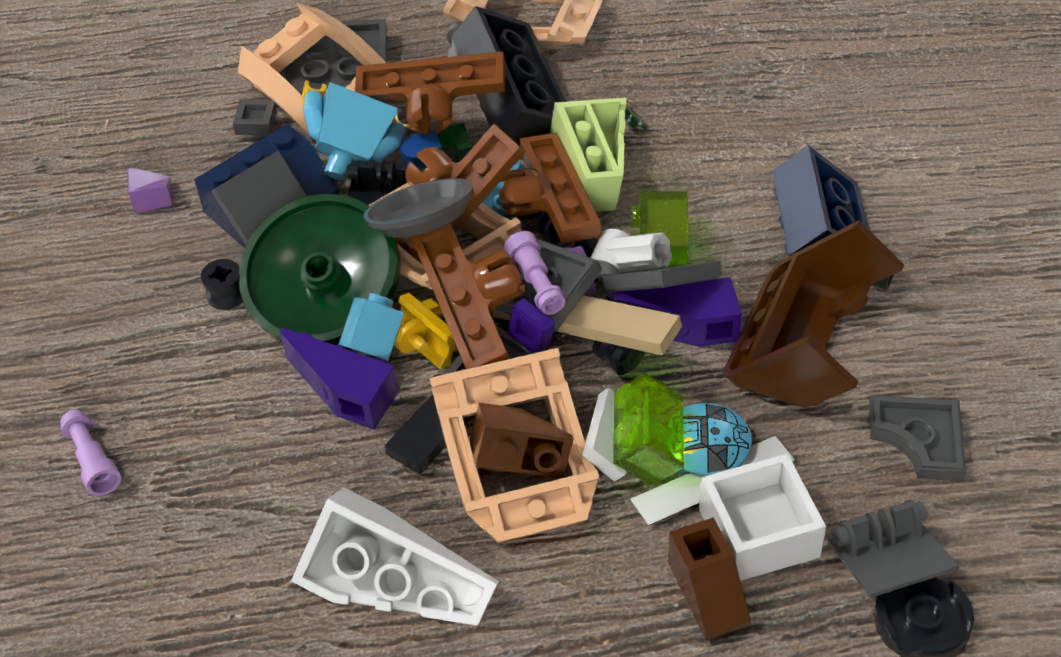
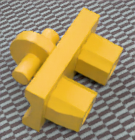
[394,293,458,370]

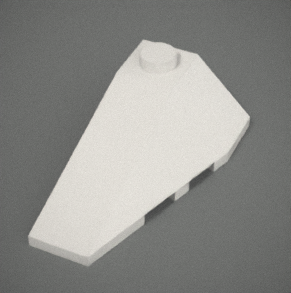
[291,487,499,626]

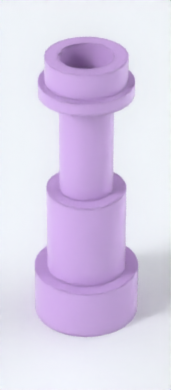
[504,231,565,315]
[60,410,121,496]

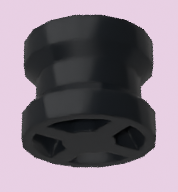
[201,259,243,310]
[593,340,645,375]

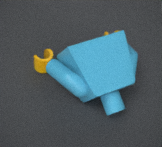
[301,80,411,181]

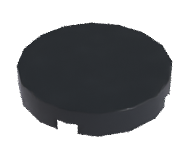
[873,576,974,657]

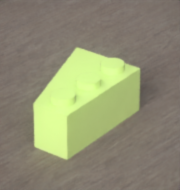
[550,98,626,212]

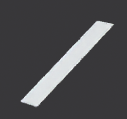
[630,436,795,525]

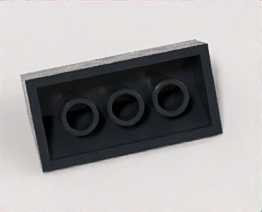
[452,6,566,146]

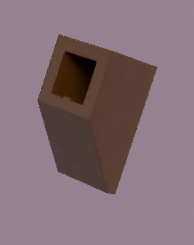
[470,403,573,479]
[668,517,751,641]

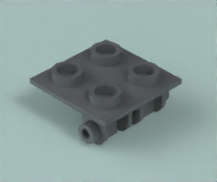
[828,499,959,598]

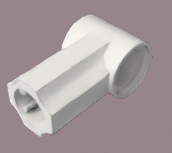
[591,229,672,281]

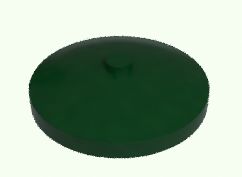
[239,194,401,345]

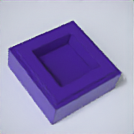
[507,298,556,353]

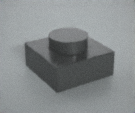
[233,100,277,136]

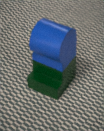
[400,123,473,169]

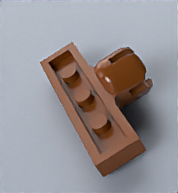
[355,52,506,135]
[395,124,525,263]
[499,133,601,243]
[411,223,525,369]

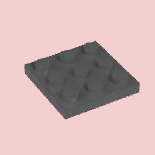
[279,19,387,95]

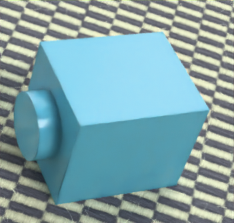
[339,293,404,361]

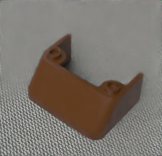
[723,220,904,408]

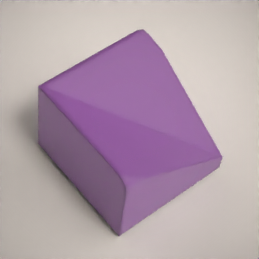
[127,168,173,212]

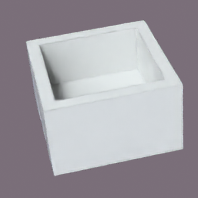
[699,453,826,581]

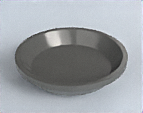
[364,178,474,237]

